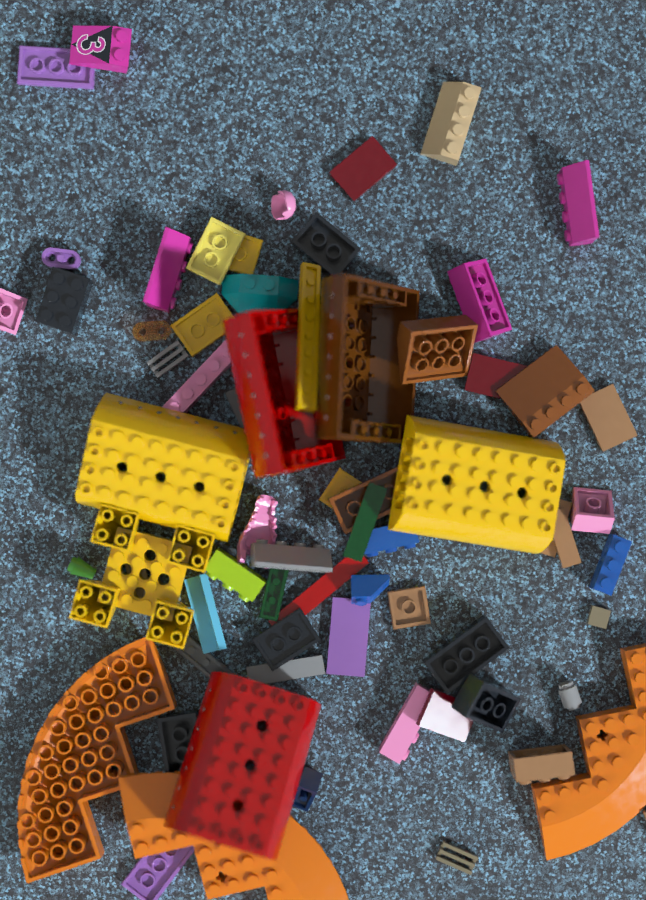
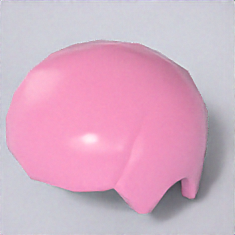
[271,190,296,220]

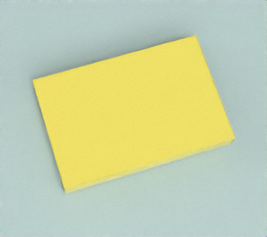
[186,217,246,286]

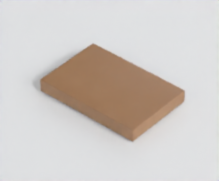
[579,384,638,452]

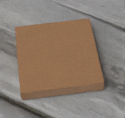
[387,585,431,630]

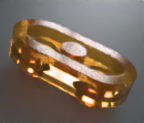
[132,320,171,342]

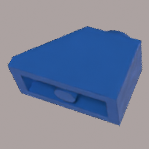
[351,574,390,606]

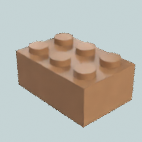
[508,744,575,785]

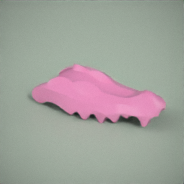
[237,495,278,569]

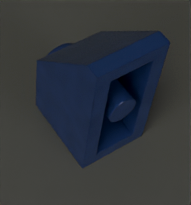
[293,767,323,812]

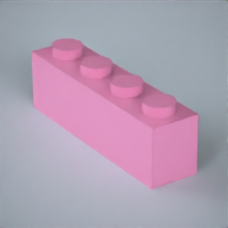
[378,682,430,764]

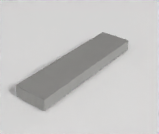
[246,654,325,684]

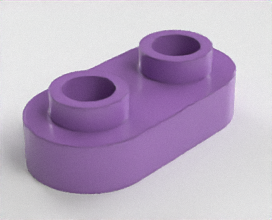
[42,247,81,270]

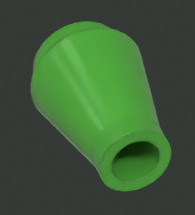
[67,556,97,580]

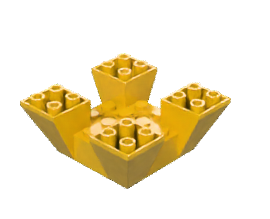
[69,503,215,649]

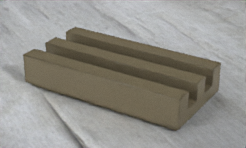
[435,840,479,875]

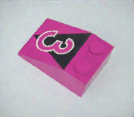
[69,26,132,74]

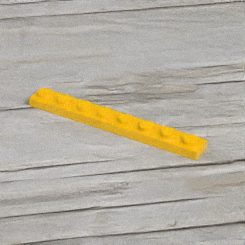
[295,262,321,412]

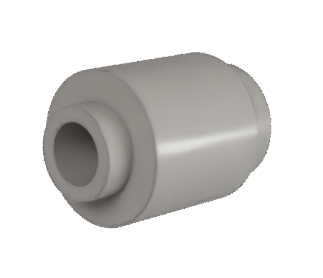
[558,680,582,711]

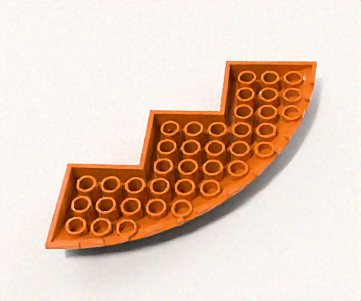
[17,637,177,883]
[531,643,646,860]
[118,771,349,900]

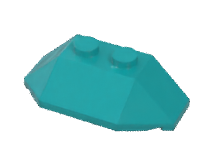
[221,274,299,314]

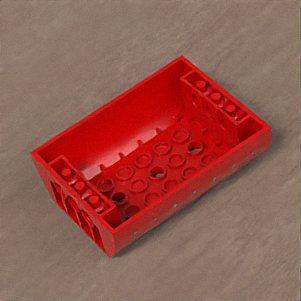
[223,309,346,478]
[163,671,322,860]

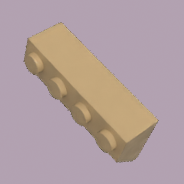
[420,82,482,166]

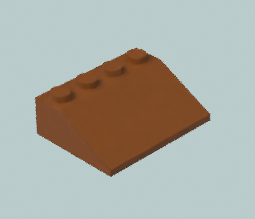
[397,315,478,385]
[495,345,595,438]

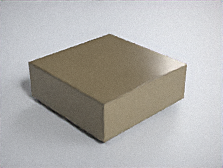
[586,605,611,629]

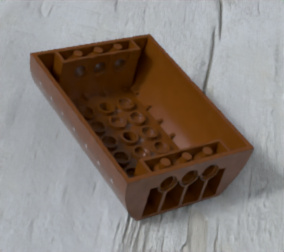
[314,274,420,444]

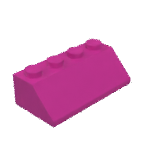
[557,160,599,247]
[143,227,194,313]
[447,259,513,343]

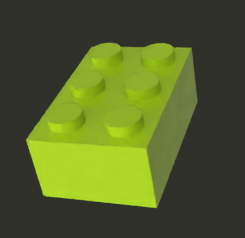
[206,548,267,602]

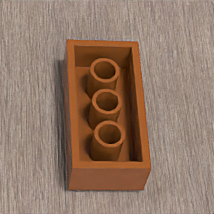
[328,466,398,534]

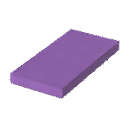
[17,45,95,90]
[326,597,371,677]
[121,845,194,900]

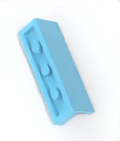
[184,573,227,654]

